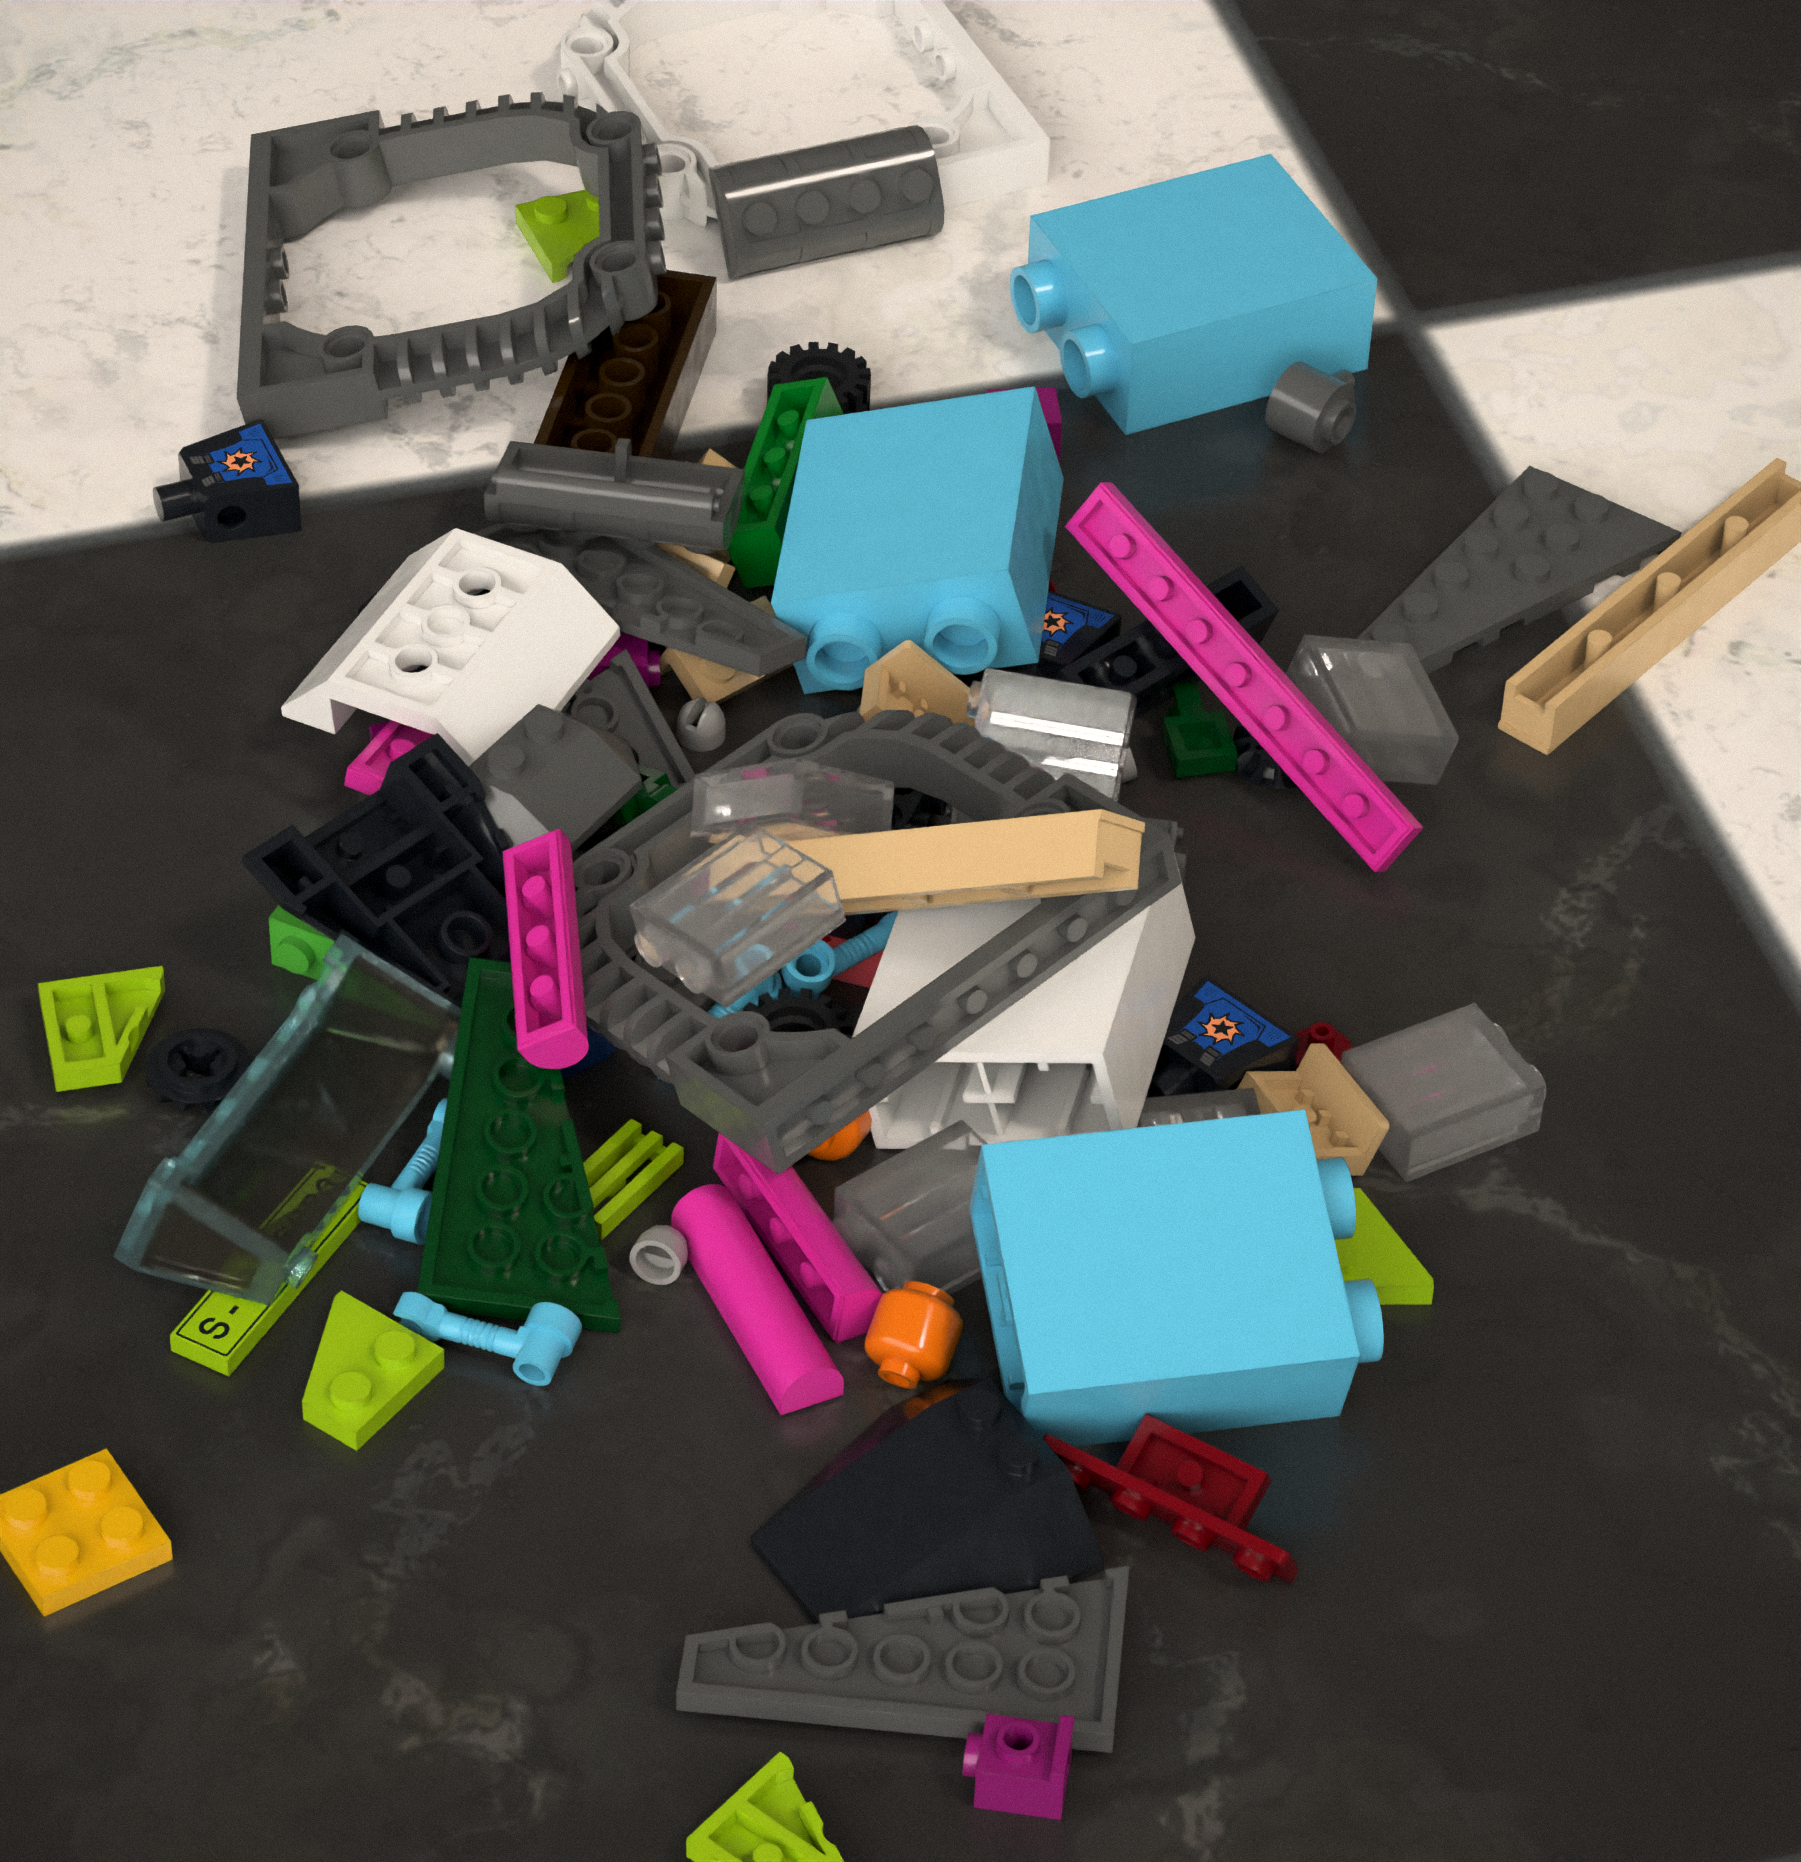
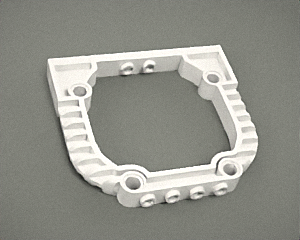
[556,0,1050,227]

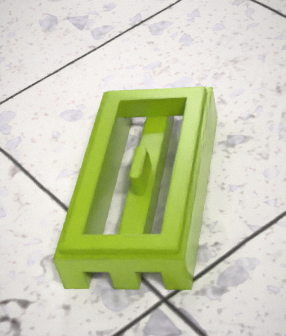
[583,1119,684,1240]

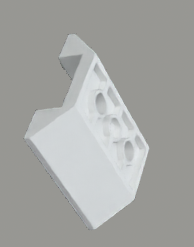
[281,528,620,766]

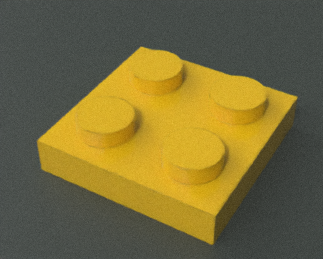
[0,1448,173,1617]

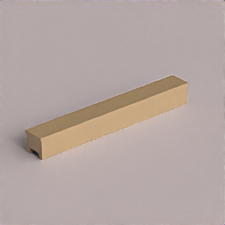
[1498,458,1801,755]
[705,809,1145,924]

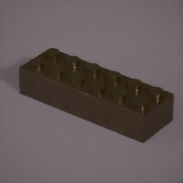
[534,270,717,460]

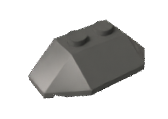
[468,704,642,853]

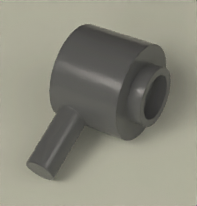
[1265,362,1357,453]

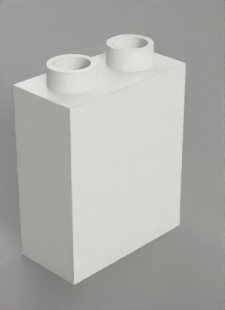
[852,845,1196,1150]

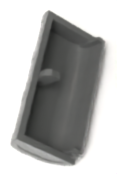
[708,125,945,279]
[484,438,745,554]

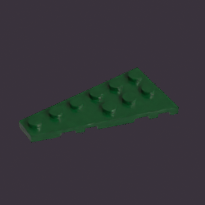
[417,957,621,1333]

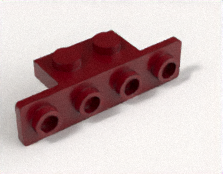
[1042,1414,1299,1583]

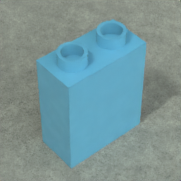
[1010,154,1377,435]
[771,386,1064,694]
[969,1110,1384,1447]

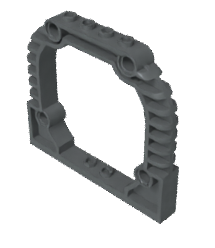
[237,92,666,440]
[573,710,1181,1175]

